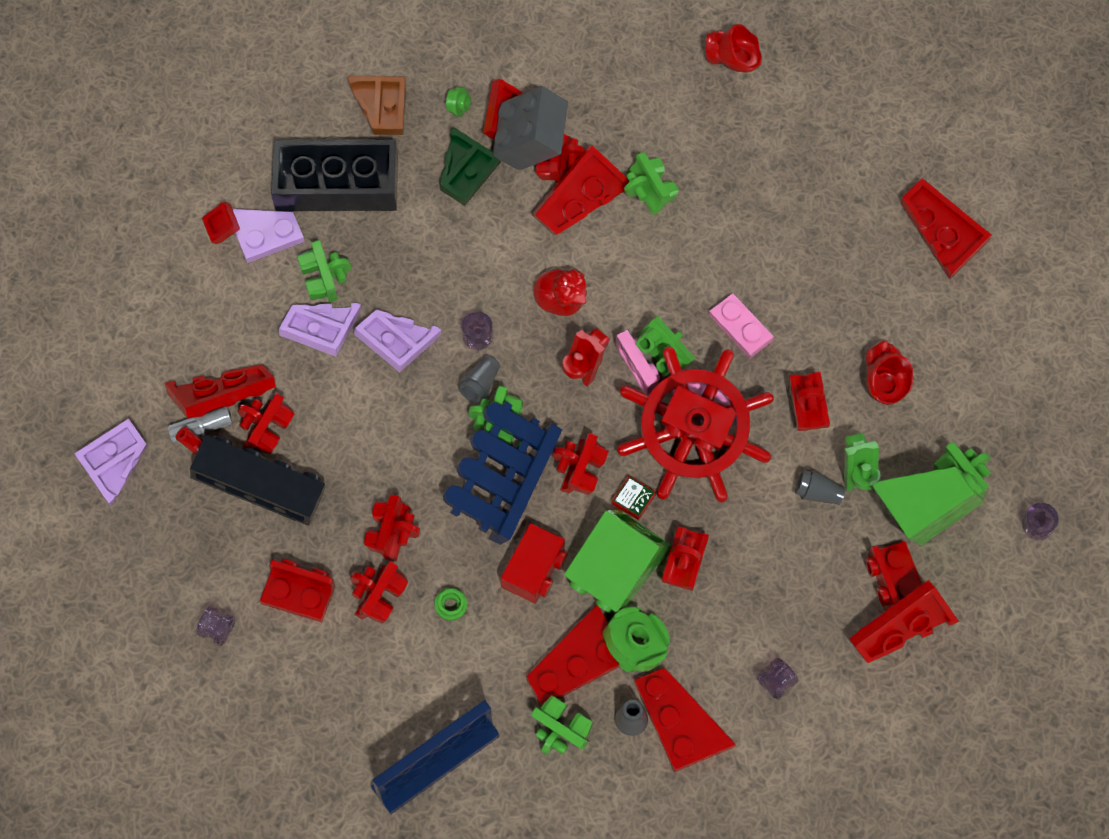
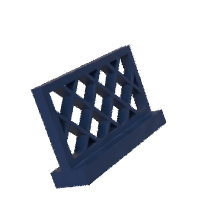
[371,700,500,815]

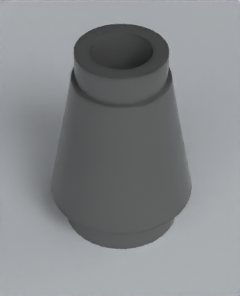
[459,356,500,403]
[795,469,845,505]
[615,700,648,736]

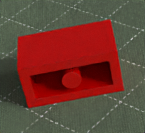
[500,523,568,604]

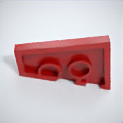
[532,145,629,235]
[901,178,992,279]
[164,364,276,419]
[849,580,959,663]
[526,605,620,707]
[634,668,736,773]

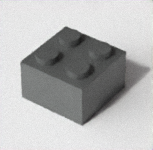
[493,86,568,170]

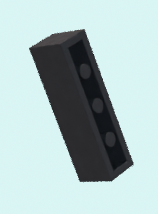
[190,435,325,526]

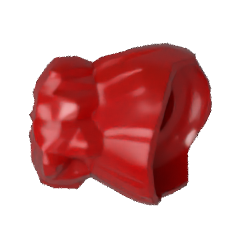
[705,24,762,73]
[533,269,587,316]
[865,340,913,405]

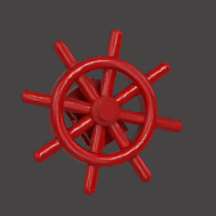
[617,346,774,503]

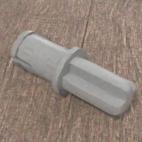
[168,407,233,443]

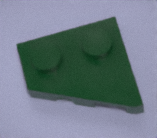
[440,127,501,206]

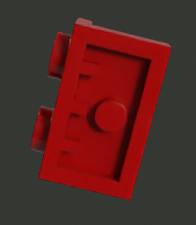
[865,541,922,608]
[260,559,335,623]

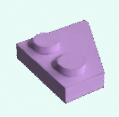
[233,209,305,263]
[279,303,361,357]
[354,310,441,373]
[74,418,147,505]

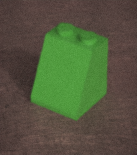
[872,467,985,546]
[564,510,672,613]

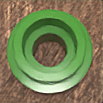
[446,87,471,117]
[434,588,467,621]

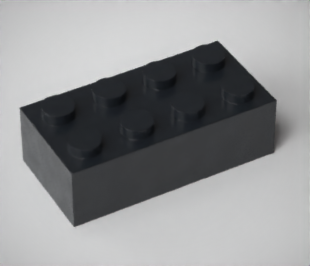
[271,140,398,211]

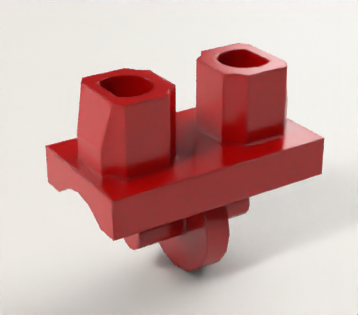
[536,134,585,183]
[561,328,610,387]
[789,372,830,431]
[237,393,295,454]
[552,433,609,495]
[364,495,420,562]
[662,526,709,591]
[350,561,409,623]

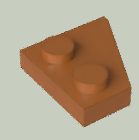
[348,76,406,135]

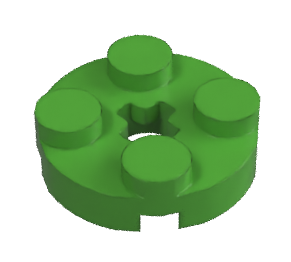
[603,607,670,673]

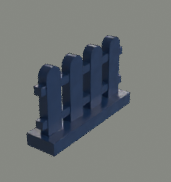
[443,402,563,545]

